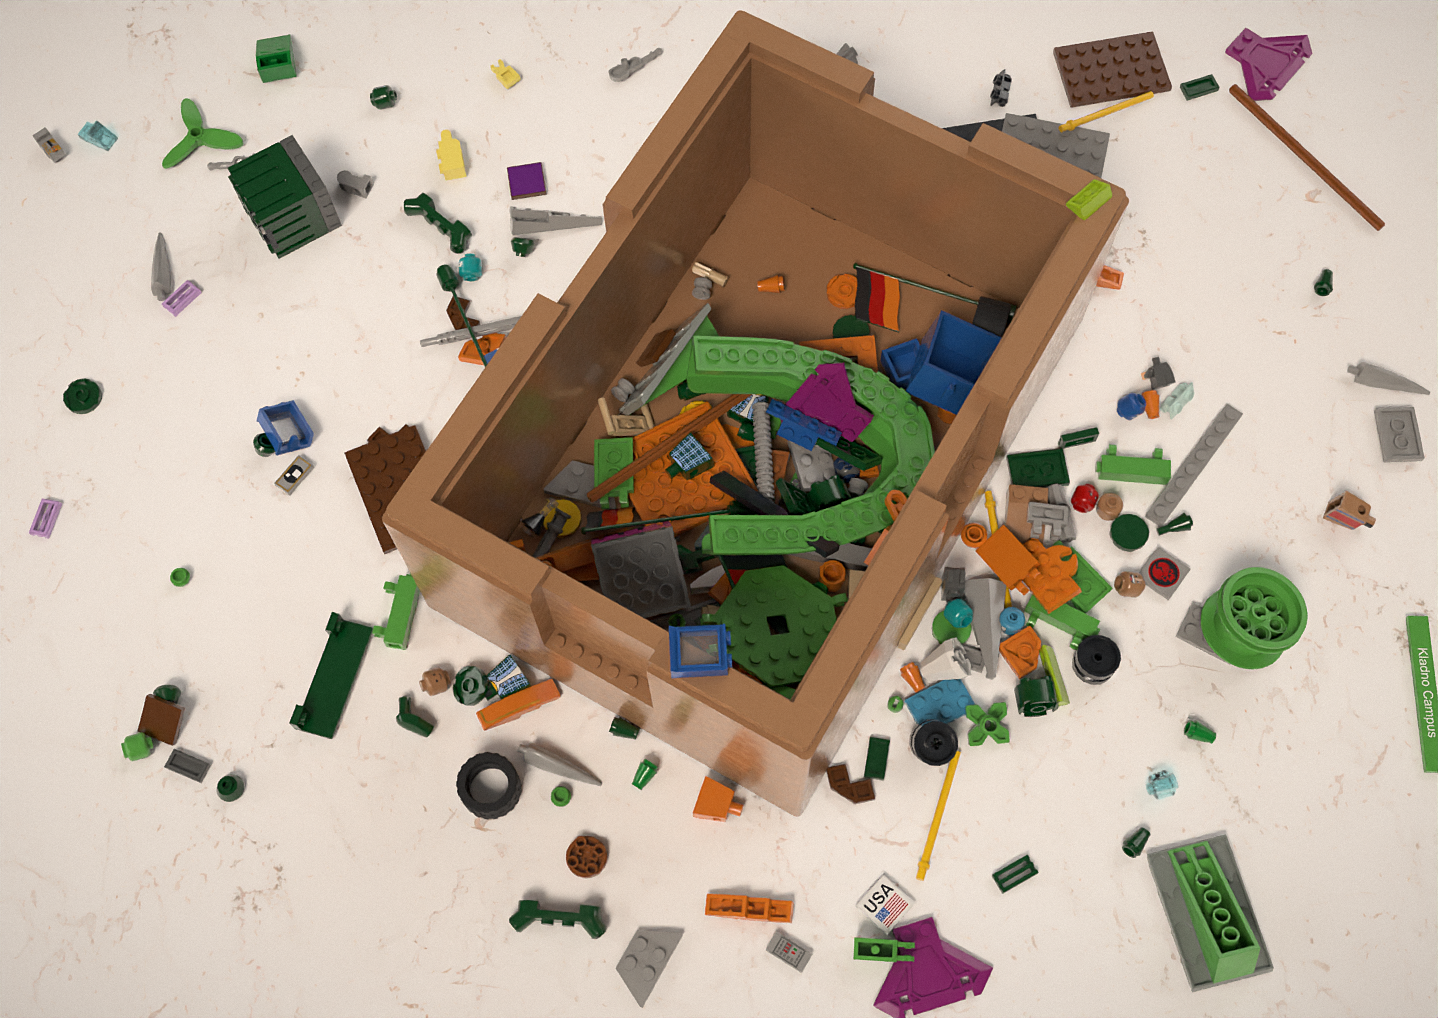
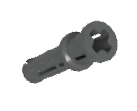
[532,508,571,558]

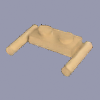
[598,398,655,436]

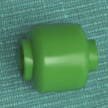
[121,732,154,761]

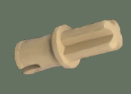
[692,262,728,287]

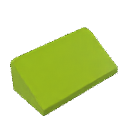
[1066,179,1112,220]

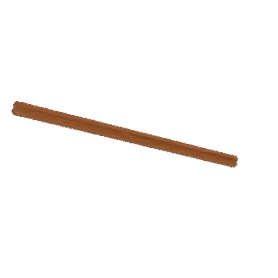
[1229,84,1385,231]
[586,394,752,503]

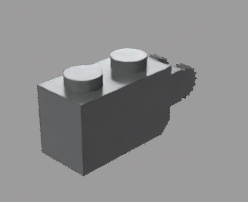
[941,567,966,603]

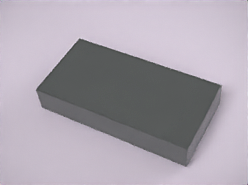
[164,749,211,784]

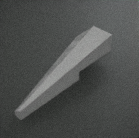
[509,206,602,235]
[965,578,1006,680]

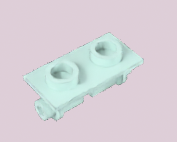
[1160,382,1195,420]

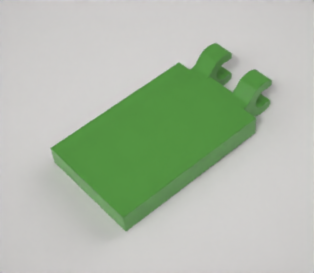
[594,437,634,509]
[1053,540,1113,614]

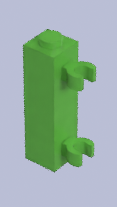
[1095,444,1171,485]
[372,574,420,650]
[1024,595,1100,650]

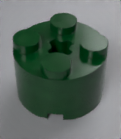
[808,475,852,511]
[1014,676,1059,717]

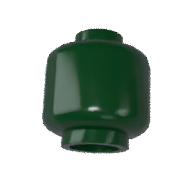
[370,85,397,110]

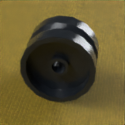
[1072,635,1121,685]
[909,719,958,766]

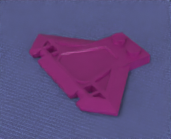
[1225,27,1313,101]
[780,363,874,442]
[873,917,993,1018]

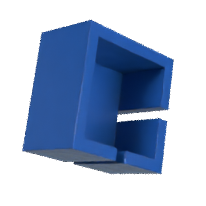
[880,338,920,389]

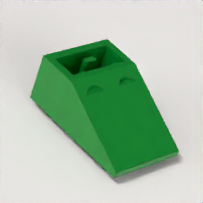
[256,34,297,83]

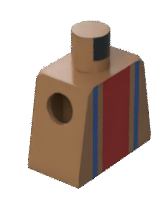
[1323,491,1376,530]

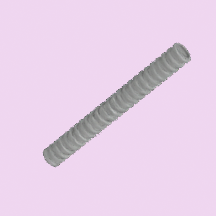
[752,402,775,503]

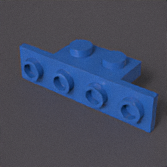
[766,399,842,451]

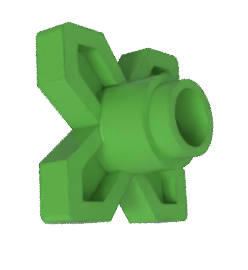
[965,702,1010,746]

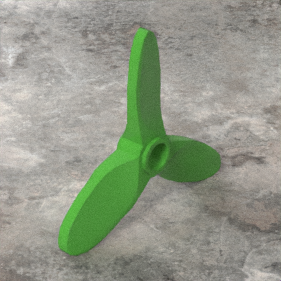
[162,98,243,169]

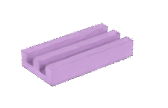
[161,280,202,317]
[29,498,62,539]

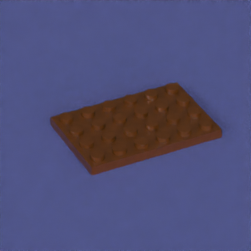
[1053,31,1172,108]
[344,425,426,555]

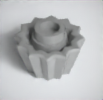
[836,43,858,64]

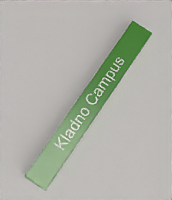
[1406,616,1438,773]

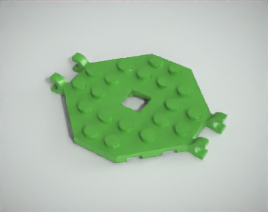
[700,566,848,688]

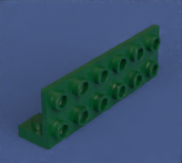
[289,612,373,739]

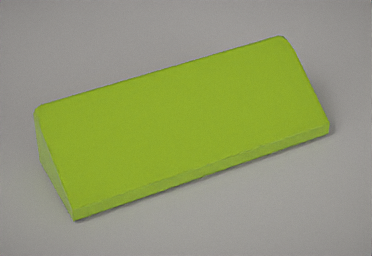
[1039,645,1070,706]

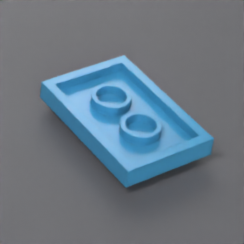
[904,679,975,724]

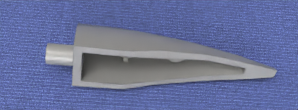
[151,232,171,301]
[1347,362,1431,395]
[517,743,602,786]

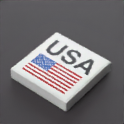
[855,875,915,935]

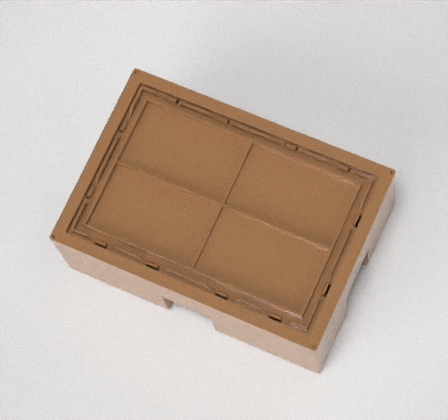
[382,10,1129,817]

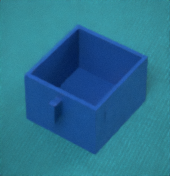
[906,310,1002,415]

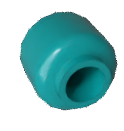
[458,253,482,282]
[944,599,973,628]

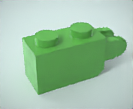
[853,937,915,962]

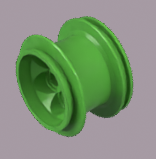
[1201,567,1308,669]

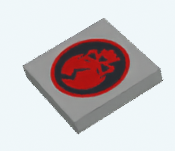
[1139,547,1191,600]

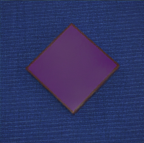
[507,162,547,200]

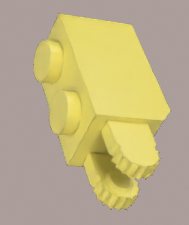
[436,130,466,180]

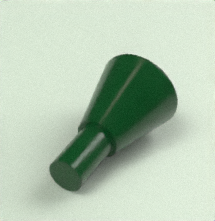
[1156,513,1193,536]

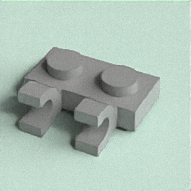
[1027,502,1068,541]

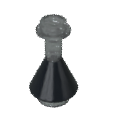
[521,497,559,538]

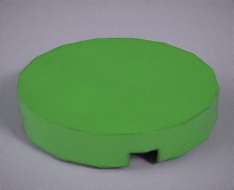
[931,611,972,645]

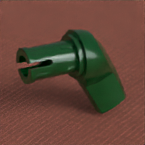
[396,696,434,738]

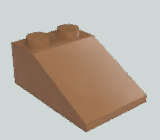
[1004,484,1048,545]

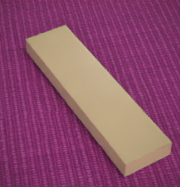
[898,577,942,651]

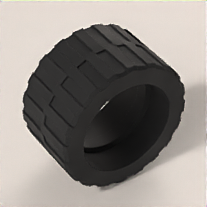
[972,296,1011,338]
[456,752,522,820]

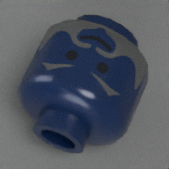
[833,457,860,483]

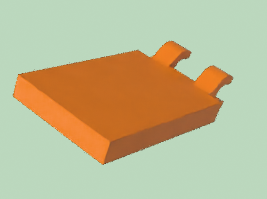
[975,525,1044,596]

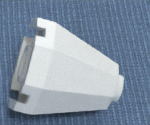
[920,638,972,681]

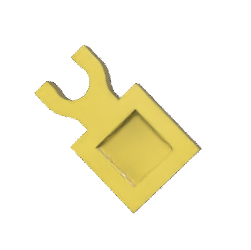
[490,59,521,89]

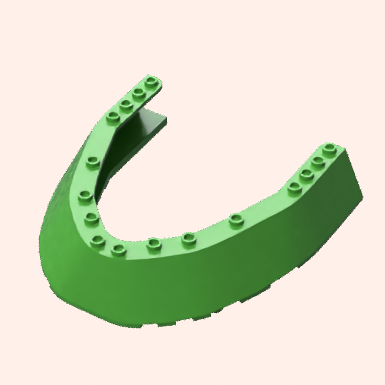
[686,336,935,555]

